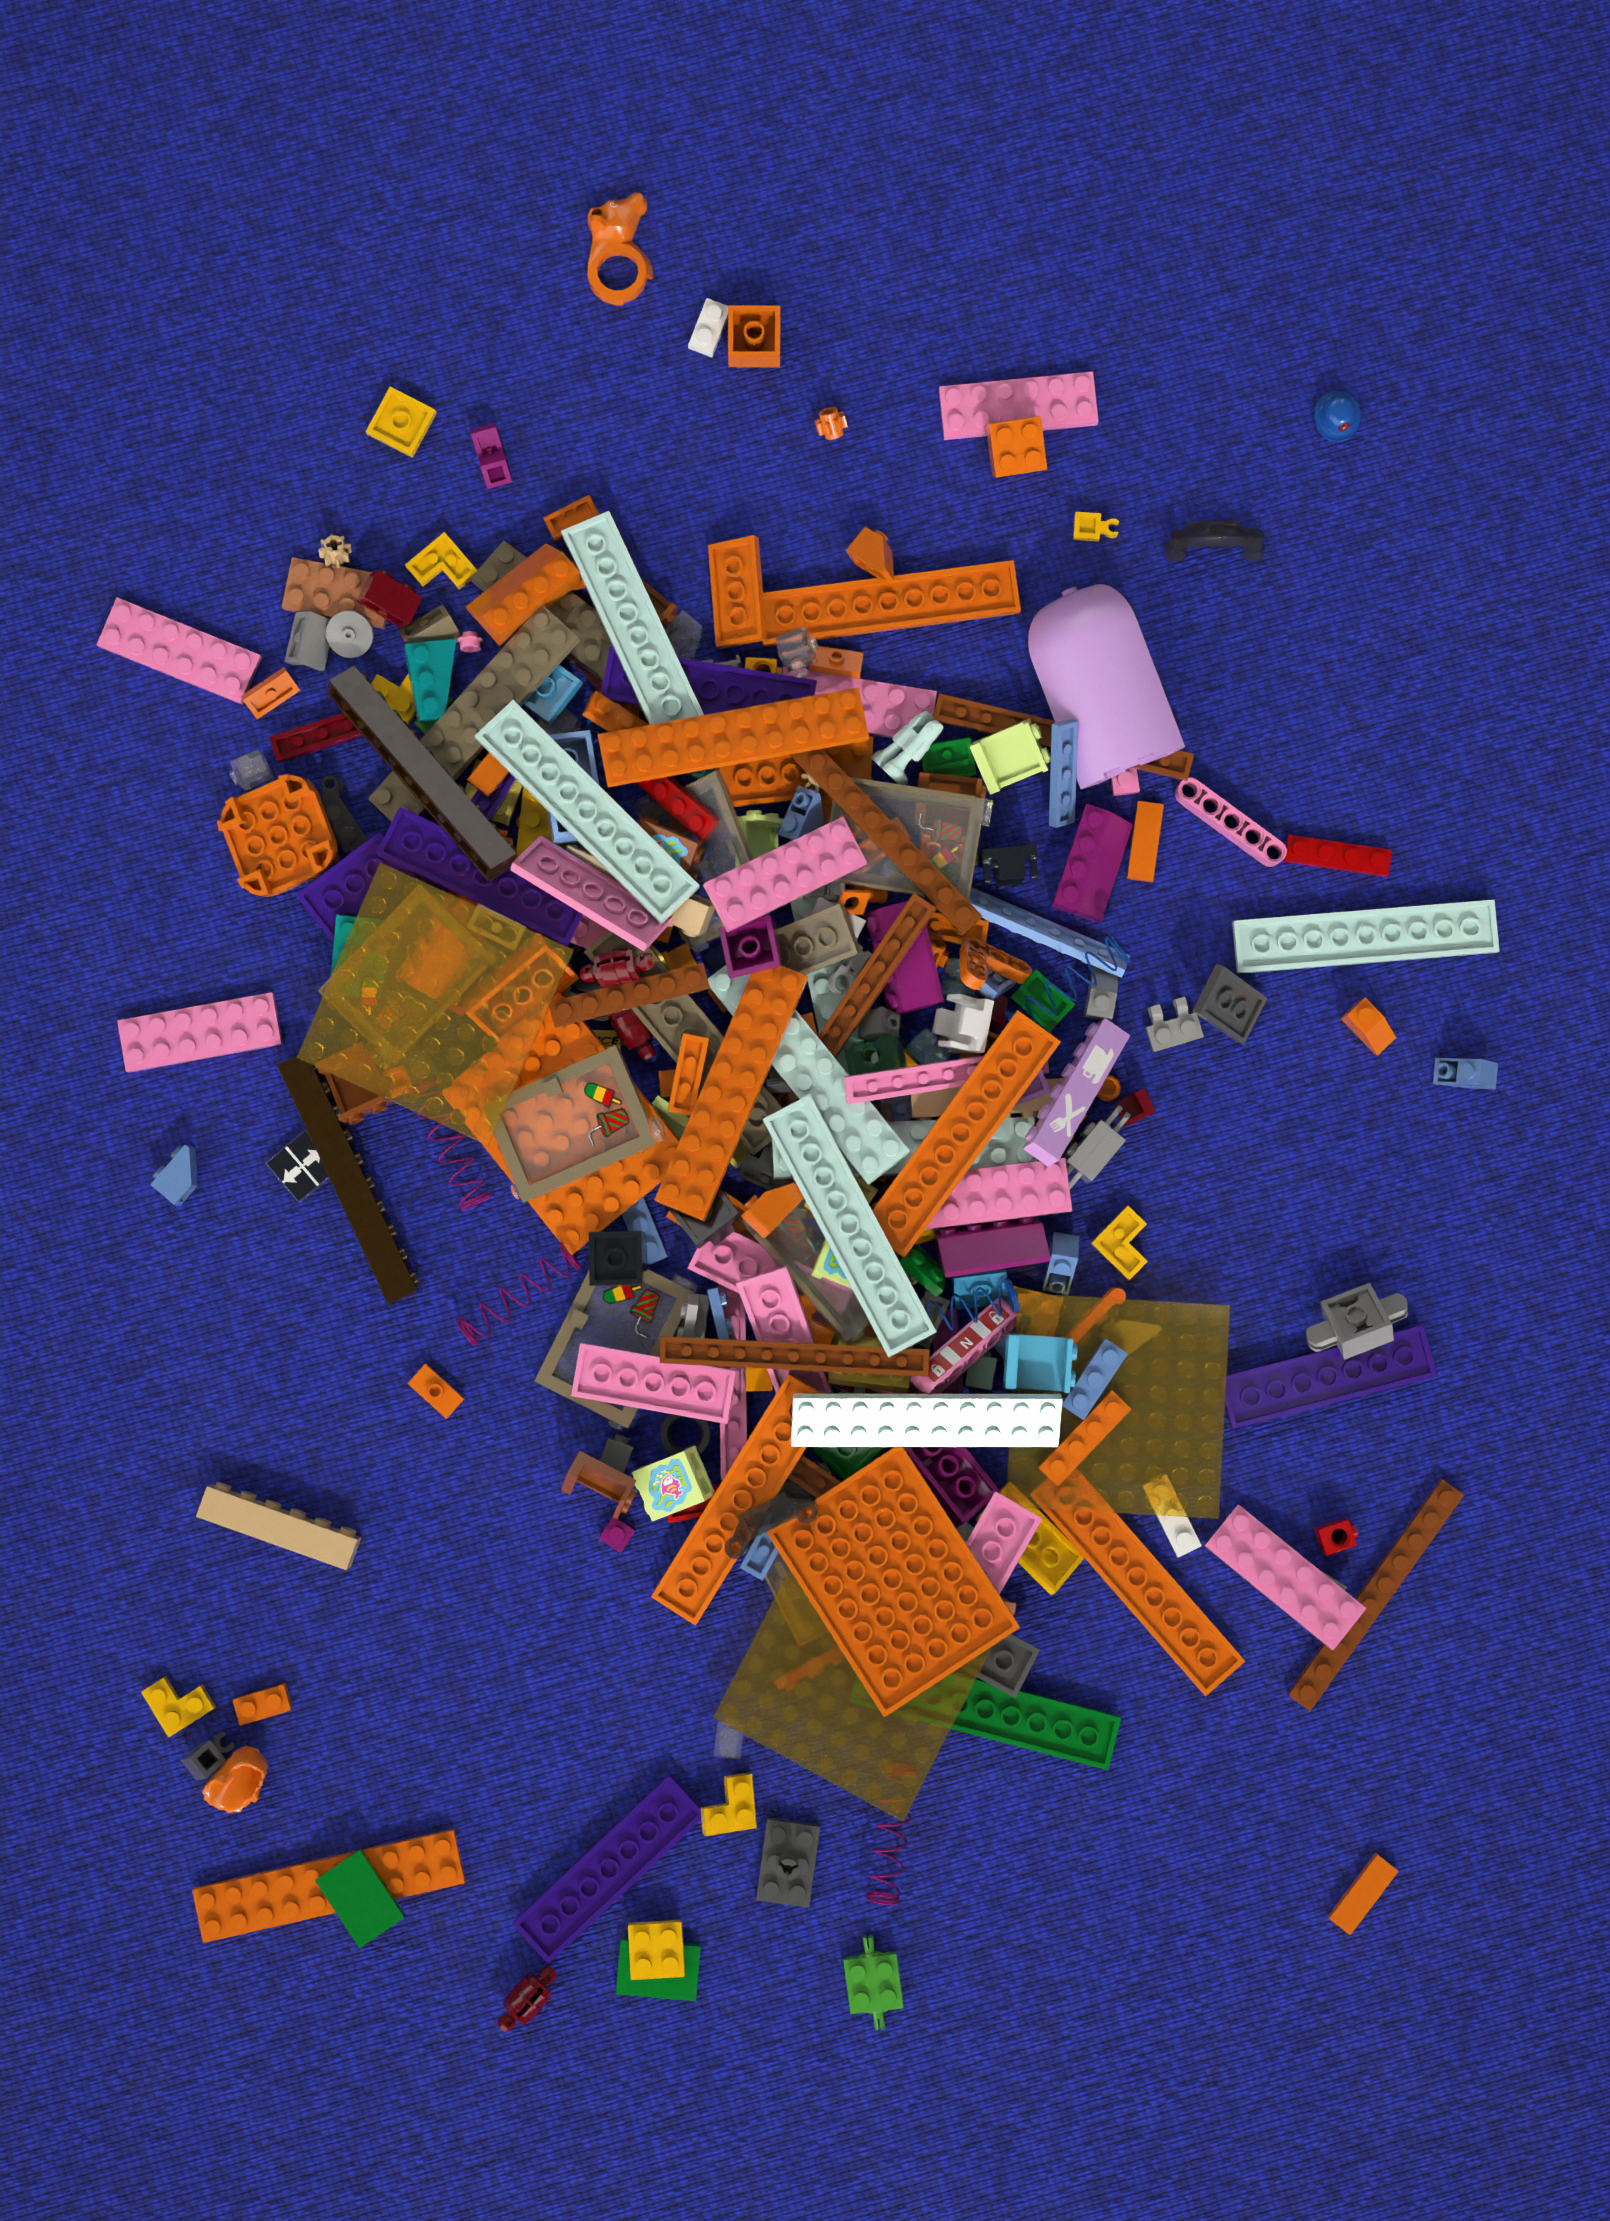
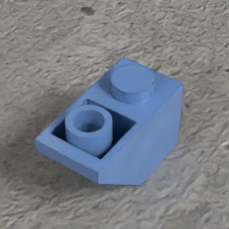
[778,785,825,841]
[1433,1058,1498,1090]
[150,1144,198,1206]
[1042,1232,1080,1295]

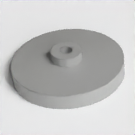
[326,610,374,658]

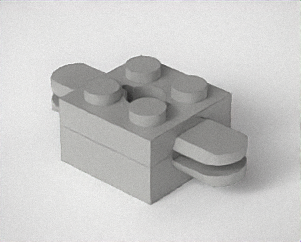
[1063,1105,1131,1190]
[1306,1283,1408,1360]

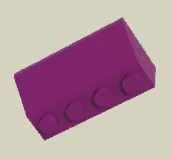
[1051,804,1133,923]
[866,901,944,1014]
[934,1216,1051,1278]
[888,1447,1000,1527]

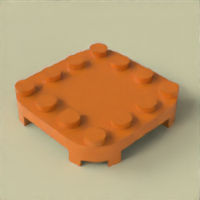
[217,774,339,897]

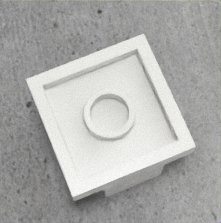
[932,994,994,1053]

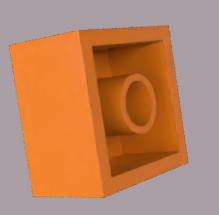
[728,305,781,368]
[985,416,1047,478]

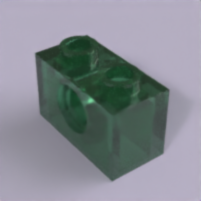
[844,1034,907,1075]

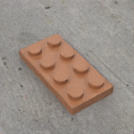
[282,557,395,629]

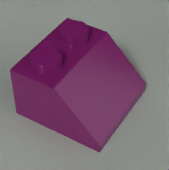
[719,915,781,979]

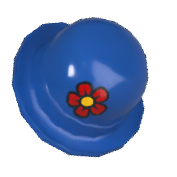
[1314,391,1361,442]

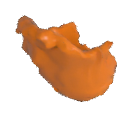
[202,1745,268,1813]

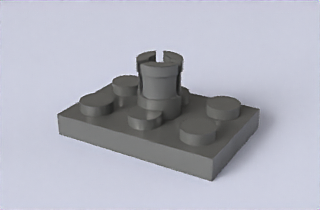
[1193,964,1267,1044]
[960,1633,1040,1698]
[756,1817,820,1908]

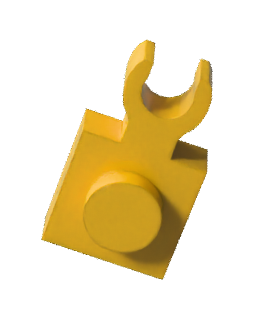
[1073,512,1119,542]

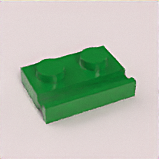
[921,737,977,777]
[1011,969,1075,1033]
[898,1244,946,1297]

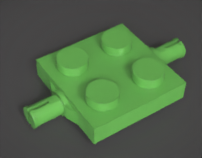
[843,1935,904,2030]

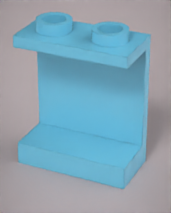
[1003,1334,1077,1393]

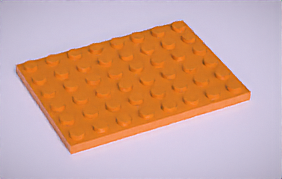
[442,992,680,1256]
[766,1446,1021,1717]

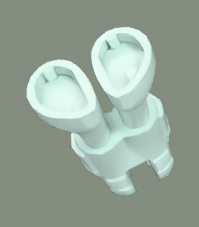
[871,711,944,785]

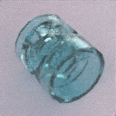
[941,958,975,998]
[903,1027,953,1065]

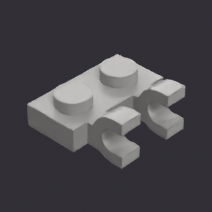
[1145,997,1204,1052]

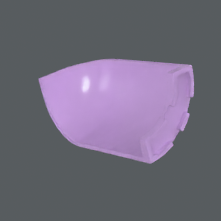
[1028,584,1185,789]

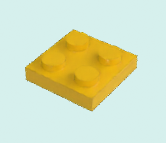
[366,387,437,458]
[628,1919,685,1980]

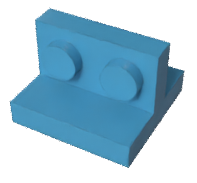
[523,665,583,725]
[951,1268,1008,1310]

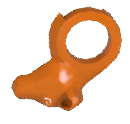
[587,192,653,306]

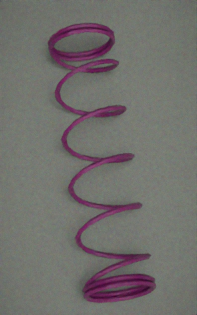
[406,1078,492,1210]
[456,1242,581,1346]
[866,1762,918,1905]

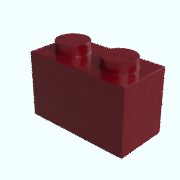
[356,570,422,628]

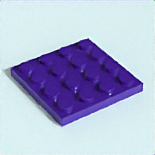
[296,831,433,960]

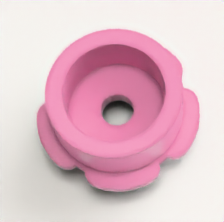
[457,631,483,652]

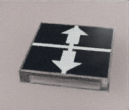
[265,1129,329,1204]

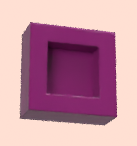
[599,1517,636,1553]

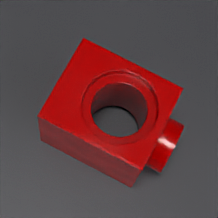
[1313,1518,1358,1555]

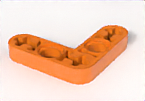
[960,937,1032,990]

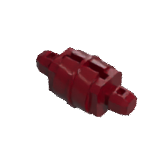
[580,948,655,987]
[609,1009,656,1060]
[497,1965,558,2033]

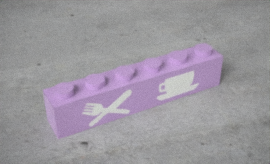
[1023,1018,1130,1167]

